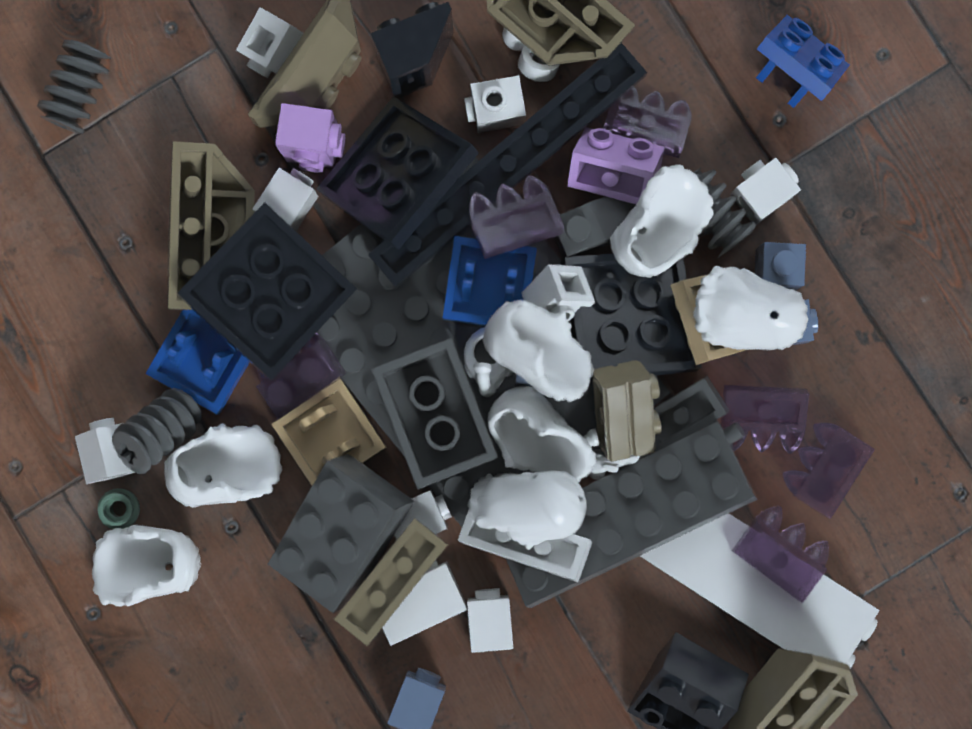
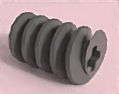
[37,40,111,134]
[693,168,756,259]
[112,388,202,474]

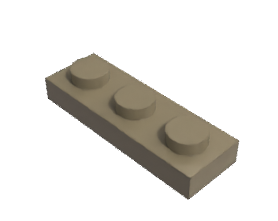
[334,518,448,646]

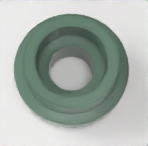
[97,488,140,529]

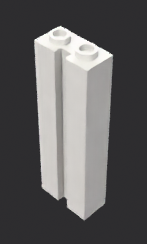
[640,513,880,669]

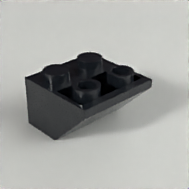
[371,1,454,99]
[627,632,749,729]

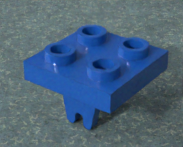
[756,15,850,108]
[442,236,537,326]
[145,310,250,415]

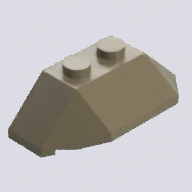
[247,0,362,128]
[486,0,635,66]
[167,141,255,310]
[728,649,858,729]

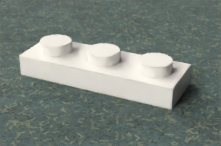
[458,509,592,582]

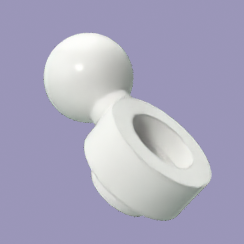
[502,28,560,82]

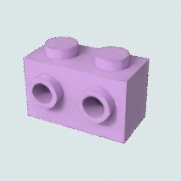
[275,103,345,172]
[567,127,665,204]

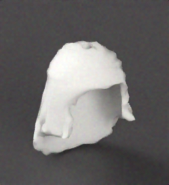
[610,164,713,278]
[693,266,808,350]
[483,300,594,402]
[488,385,597,482]
[164,423,282,508]
[468,470,587,550]
[92,525,201,607]

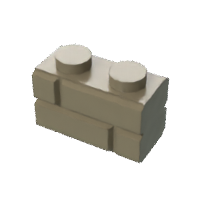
[592,360,661,462]

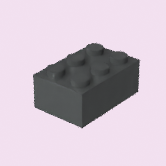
[371,338,498,489]
[268,454,414,613]

